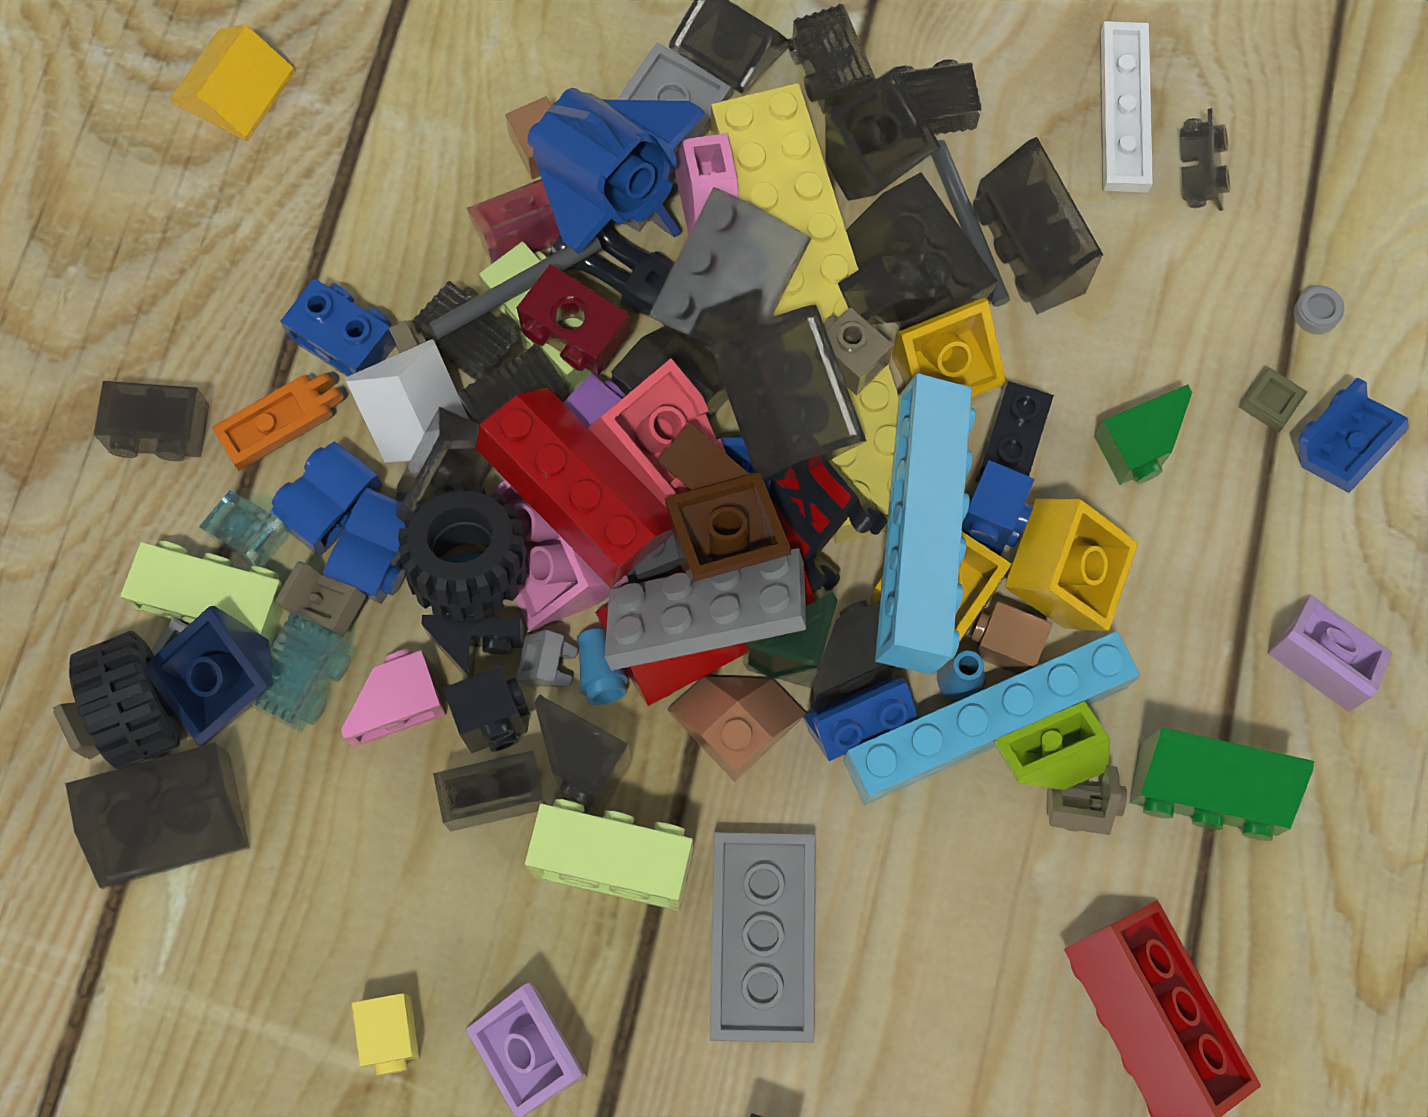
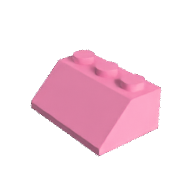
[487,480,629,631]

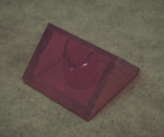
[466,179,560,264]

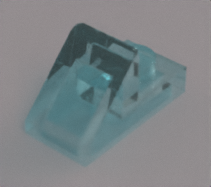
[199,490,289,568]

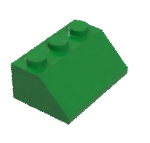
[1130,727,1314,841]

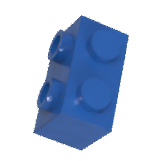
[280,278,395,377]
[962,460,1035,556]

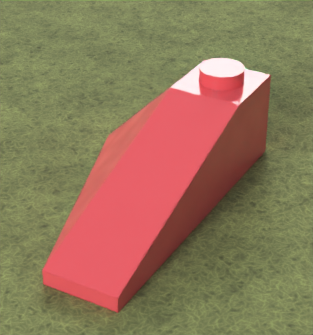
[589,359,727,507]

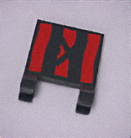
[769,432,887,591]

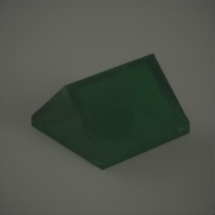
[742,592,838,689]

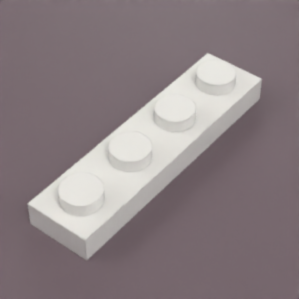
[1101,21,1153,193]

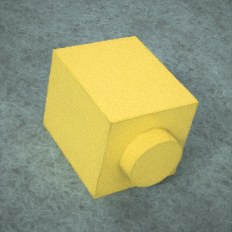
[352,993,419,1076]

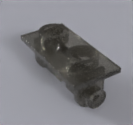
[1180,108,1231,211]

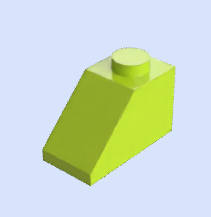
[995,701,1110,790]

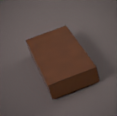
[656,422,750,491]

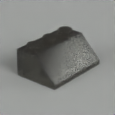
[973,137,1103,315]
[846,172,998,330]
[649,187,811,367]
[710,305,866,482]
[65,743,250,889]

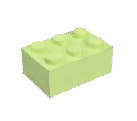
[525,799,693,911]

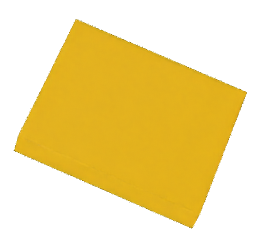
[170,24,295,142]
[892,297,1007,398]

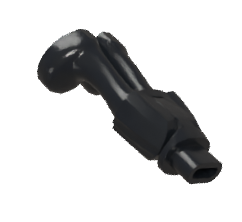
[548,222,709,331]

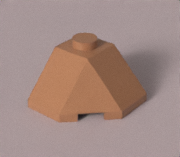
[668,677,806,782]

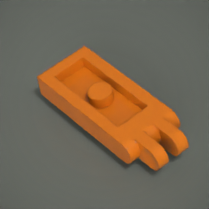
[212,373,344,471]

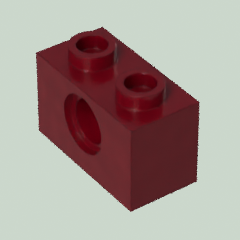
[516,264,631,376]

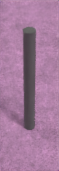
[928,140,1010,307]
[428,236,602,340]

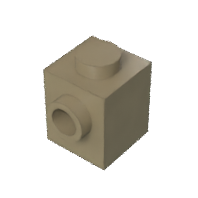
[815,307,894,396]

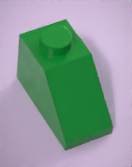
[1094,384,1193,485]

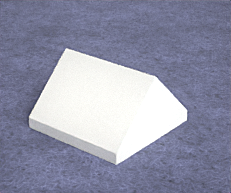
[345,339,471,463]

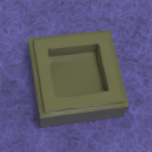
[1239,366,1307,433]

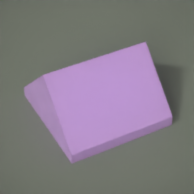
[1267,595,1392,712]
[466,983,586,1117]

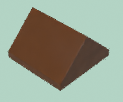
[665,472,791,582]

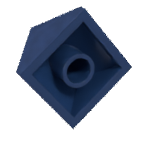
[146,606,273,747]

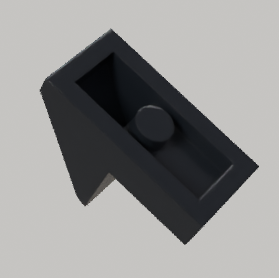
[421,615,525,678]

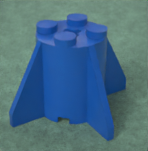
[528,88,705,255]

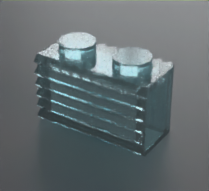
[250,612,351,733]

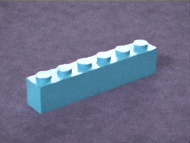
[875,373,976,675]
[843,631,1140,806]

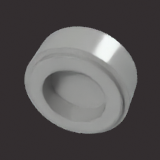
[1293,285,1344,335]

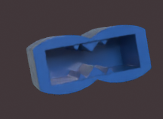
[270,441,382,556]
[323,488,417,604]

